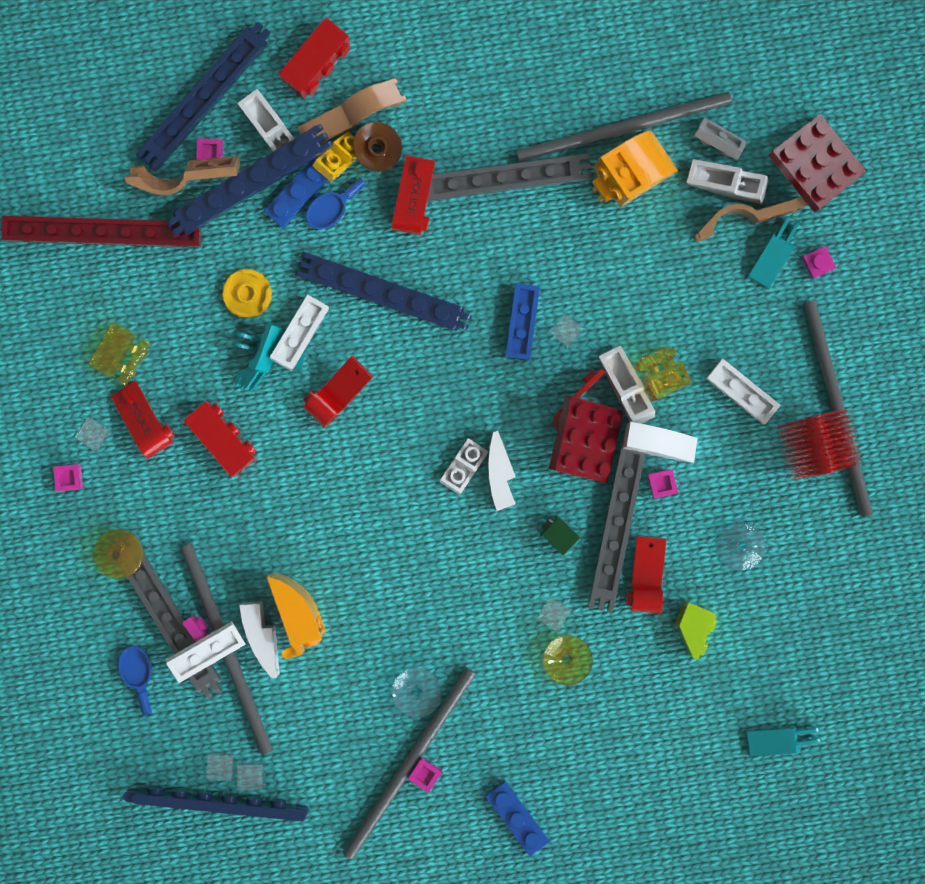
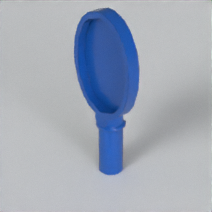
[306,177,366,230]
[118,646,152,715]

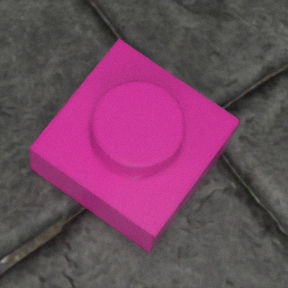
[196,138,224,160]
[801,246,836,280]
[53,464,83,491]
[647,469,678,499]
[182,615,210,642]
[408,757,442,793]

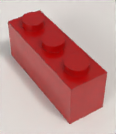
[279,17,351,99]
[183,401,258,477]

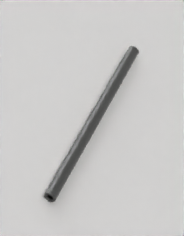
[516,92,732,162]
[803,300,873,517]
[181,543,273,755]
[343,667,476,860]

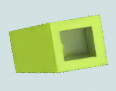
[676,600,717,660]

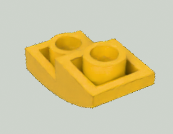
[313,131,357,182]

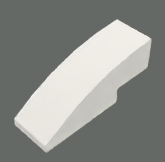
[238,89,294,151]
[687,159,768,205]
[599,346,655,424]
[623,422,697,463]
[488,431,516,511]
[240,601,280,678]

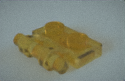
[88,322,151,386]
[634,347,692,402]

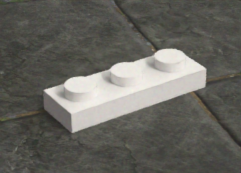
[270,294,329,371]
[706,359,781,425]
[166,621,245,683]

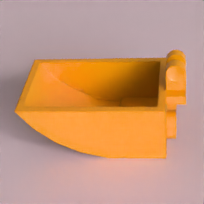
[592,130,678,208]
[267,572,326,659]

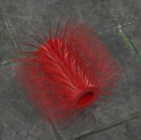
[775,409,864,480]

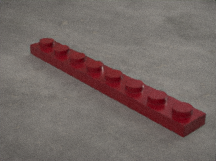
[1,215,201,248]

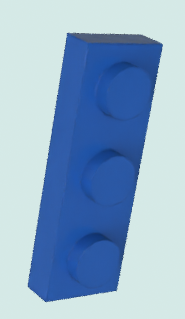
[264,158,328,229]
[505,283,540,361]
[485,780,550,856]

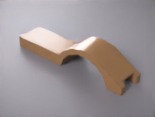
[297,78,407,145]
[125,156,241,195]
[695,197,807,242]

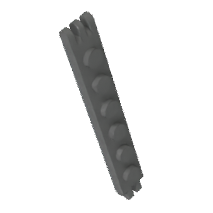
[427,154,593,202]
[588,439,646,613]
[109,532,222,699]

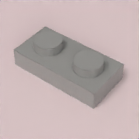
[694,117,747,160]

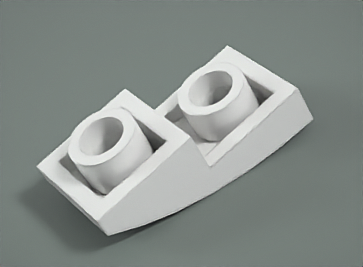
[439,438,489,495]

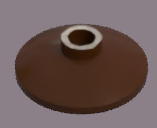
[353,122,402,171]

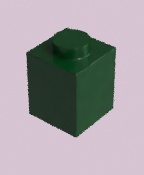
[541,516,581,556]

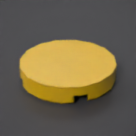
[222,269,272,318]

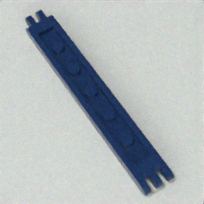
[136,22,271,172]
[167,124,334,236]
[295,252,472,331]
[123,786,309,821]

